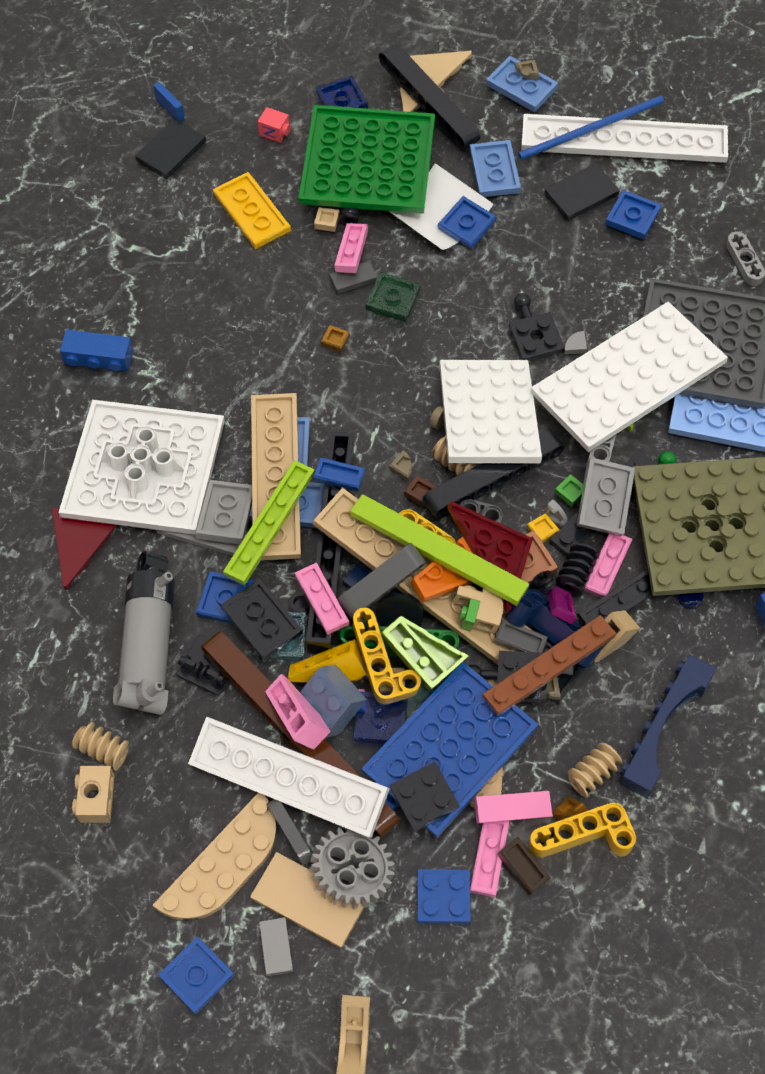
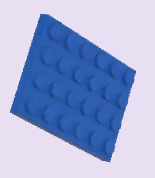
[361,662,539,838]

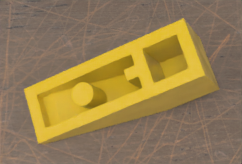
[288,639,367,682]

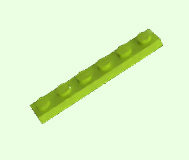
[223,460,315,586]

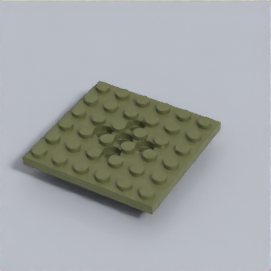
[633,457,765,596]

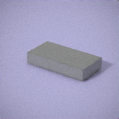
[259,917,293,976]

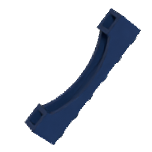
[620,654,716,799]

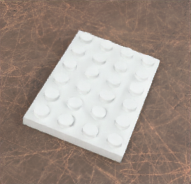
[439,360,542,463]

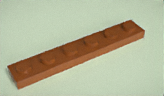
[482,615,616,717]

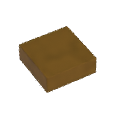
[321,325,350,353]

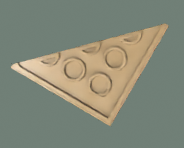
[399,51,472,112]

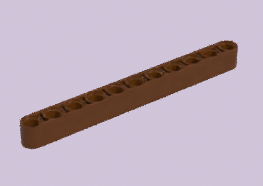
[201,631,400,839]

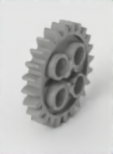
[310,827,395,909]

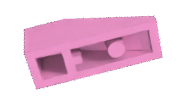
[265,674,330,749]

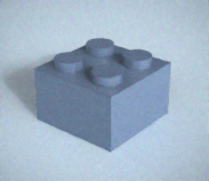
[300,665,367,738]

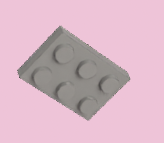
[577,457,635,536]
[196,480,252,544]

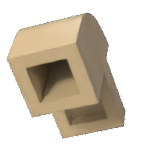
[452,585,503,634]

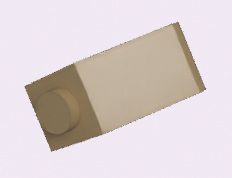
[594,610,640,663]

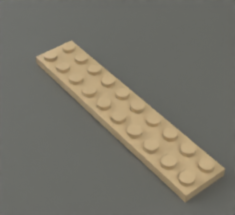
[313,488,531,665]

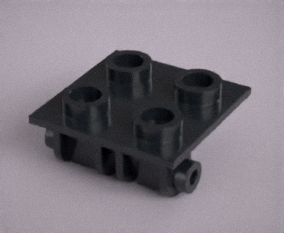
[176,634,227,695]

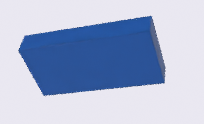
[153,82,185,122]
[313,457,365,492]

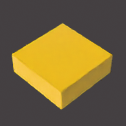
[527,513,559,543]

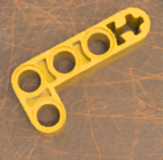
[353,608,421,704]
[529,803,636,858]

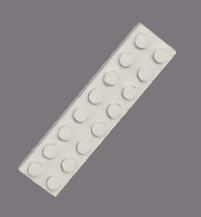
[188,717,390,838]

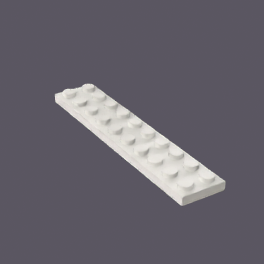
[521,114,728,163]

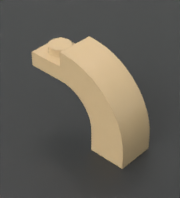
[336,995,370,1074]

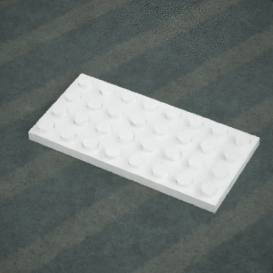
[531,302,728,452]

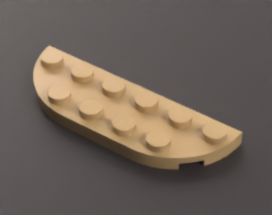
[153,793,276,920]

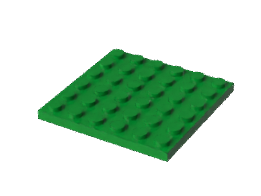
[298,105,435,214]

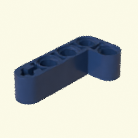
[506,589,603,667]

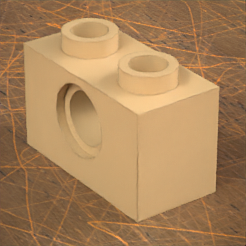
[72,766,115,823]

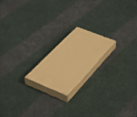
[250,852,365,949]

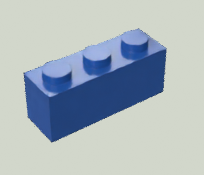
[60,329,134,371]

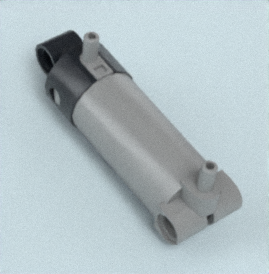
[113,551,175,715]

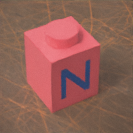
[257,107,291,143]

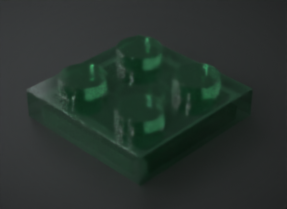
[365,272,421,322]

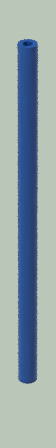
[518,95,664,160]

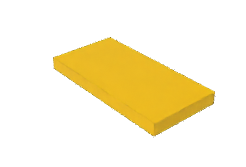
[213,172,291,249]

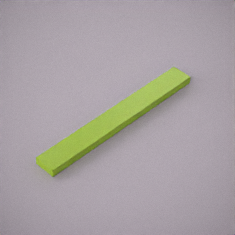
[350,494,529,606]

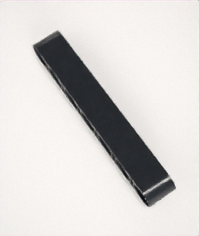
[378,44,481,150]
[422,429,565,519]

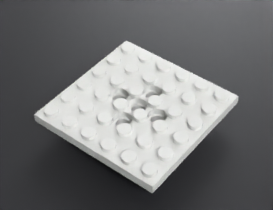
[59,400,225,535]

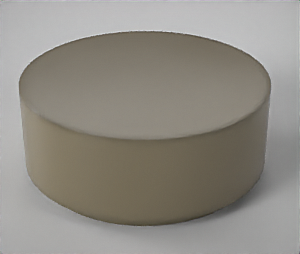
[429,406,445,430]

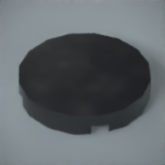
[375,592,424,627]

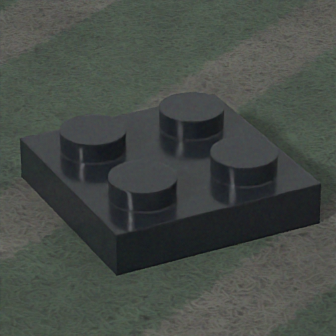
[390,762,460,832]

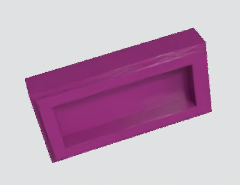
[547,586,576,624]

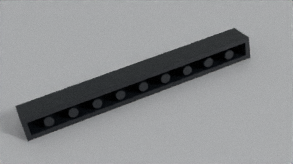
[306,431,355,654]

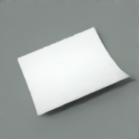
[389,164,493,250]

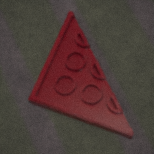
[447,501,533,613]
[52,507,118,590]

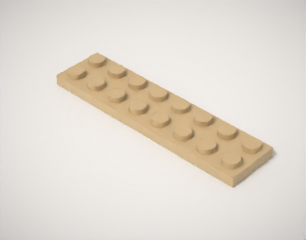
[251,393,301,560]

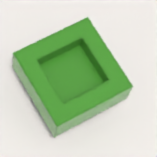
[555,474,583,507]
[459,599,480,631]

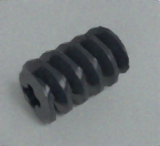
[556,543,600,597]

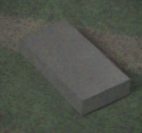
[330,261,377,294]
[494,619,548,653]

